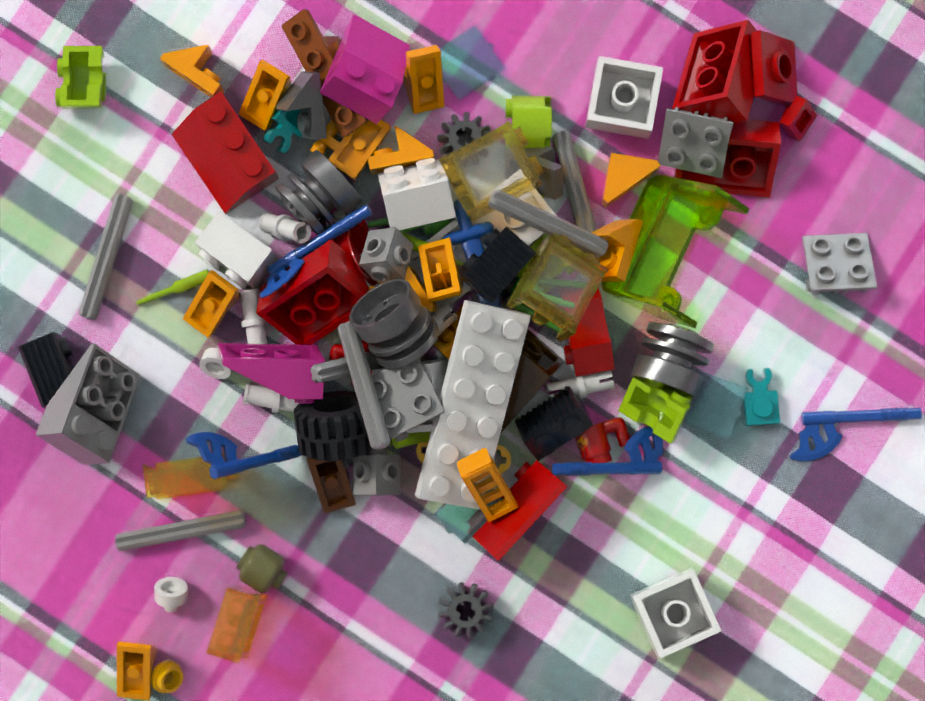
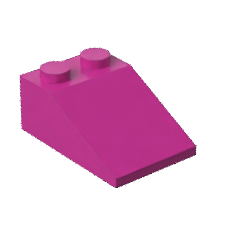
[320,14,410,124]
[218,343,325,404]

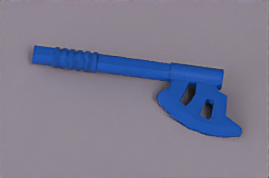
[260,204,372,299]
[790,407,922,461]
[552,426,663,476]
[186,432,302,479]

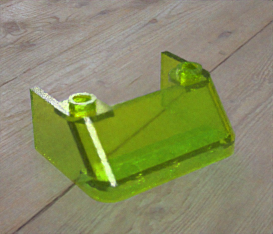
[601,175,750,328]

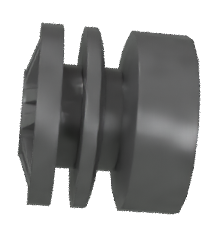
[275,150,362,236]
[349,279,440,369]
[630,322,714,399]

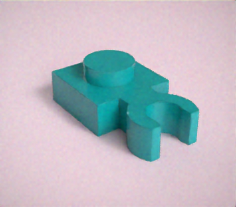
[263,109,302,153]
[743,368,780,426]

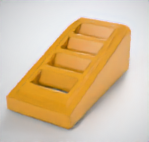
[457,448,519,522]

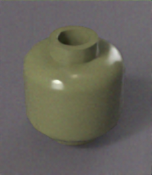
[236,544,288,594]

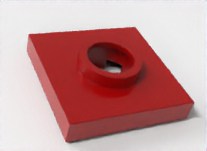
[751,30,797,106]

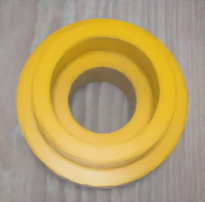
[151,660,183,693]

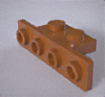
[282,9,368,137]

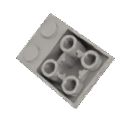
[36,344,141,465]

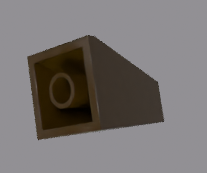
[501,328,565,433]

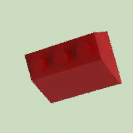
[672,20,757,123]
[171,92,279,215]
[673,119,781,198]
[256,240,370,345]
[468,460,568,561]

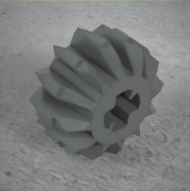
[437,112,493,168]
[438,582,494,639]

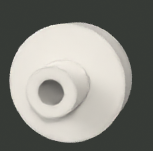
[199,346,232,379]
[154,577,188,612]

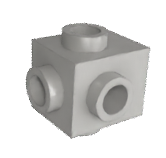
[359,227,413,283]
[353,448,401,496]

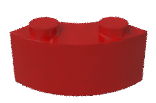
[554,281,615,377]

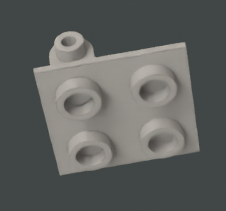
[658,107,734,178]
[802,233,877,295]
[372,358,445,442]

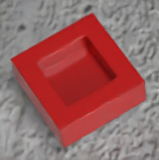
[779,96,817,142]

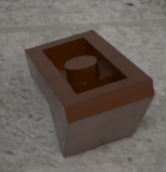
[307,458,356,514]

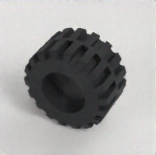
[293,391,374,461]

